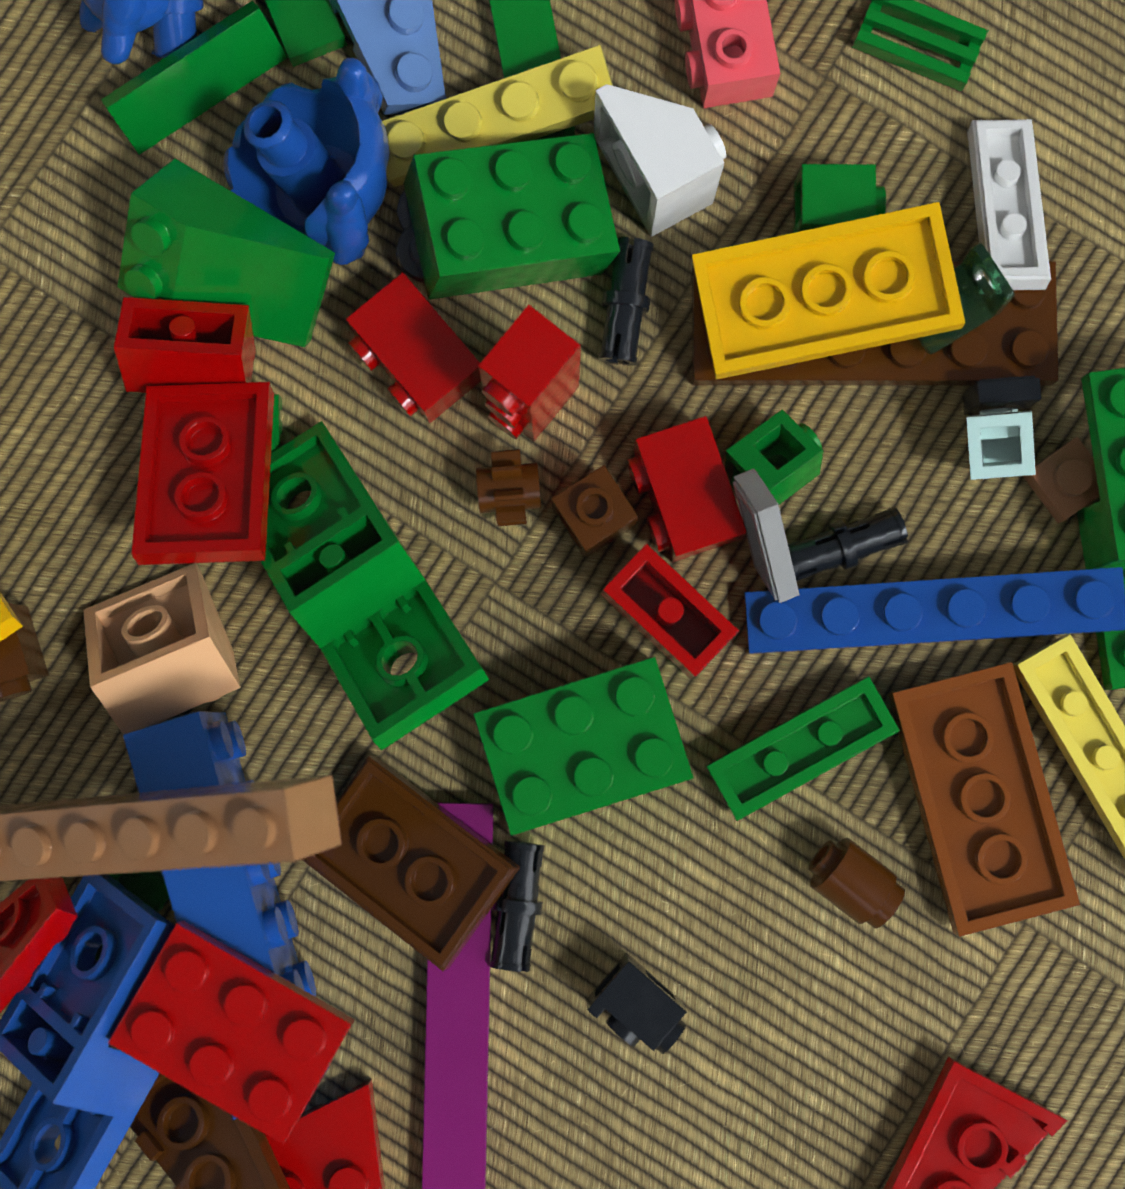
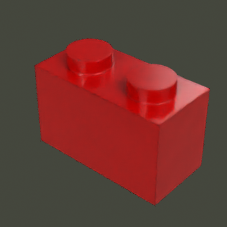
[346,272,482,423]
[114,297,256,393]
[627,416,747,563]
[601,544,739,679]

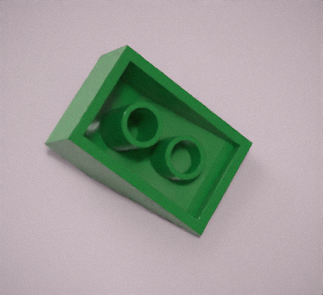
[117,158,335,347]

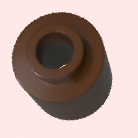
[808,838,905,928]

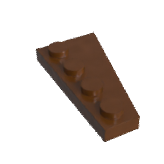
[130,1073,290,1189]

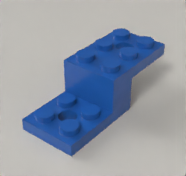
[0,874,175,1189]

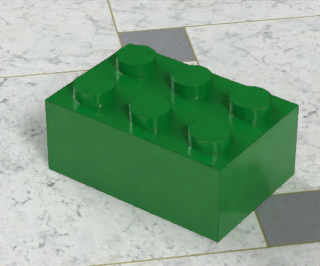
[403,133,620,300]
[474,657,694,836]

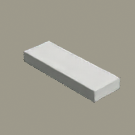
[967,119,1051,291]

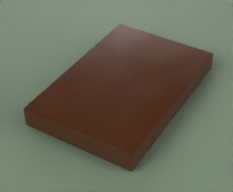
[301,756,520,971]

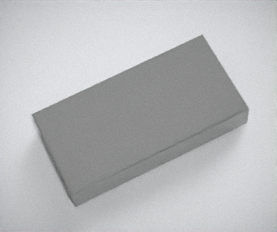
[733,468,800,603]

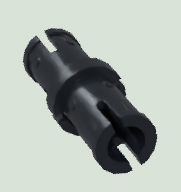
[599,237,654,366]
[788,507,908,581]
[490,841,545,972]

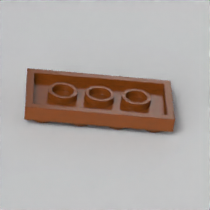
[888,662,1080,937]

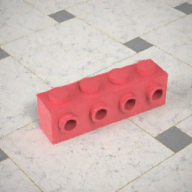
[675,0,780,109]

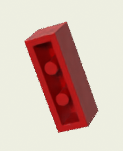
[478,304,581,442]

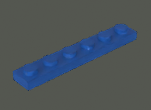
[745,567,1125,654]

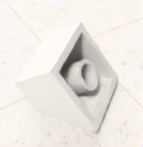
[594,84,726,237]

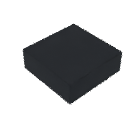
[963,376,1041,415]

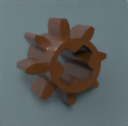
[476,449,541,526]

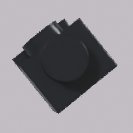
[586,952,687,1054]

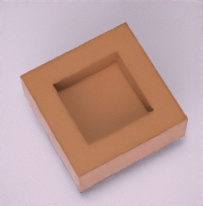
[1023,437,1099,523]

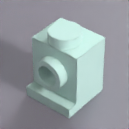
[966,408,1036,480]

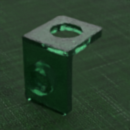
[917,243,1015,354]

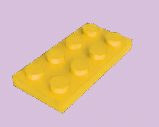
[692,202,965,380]

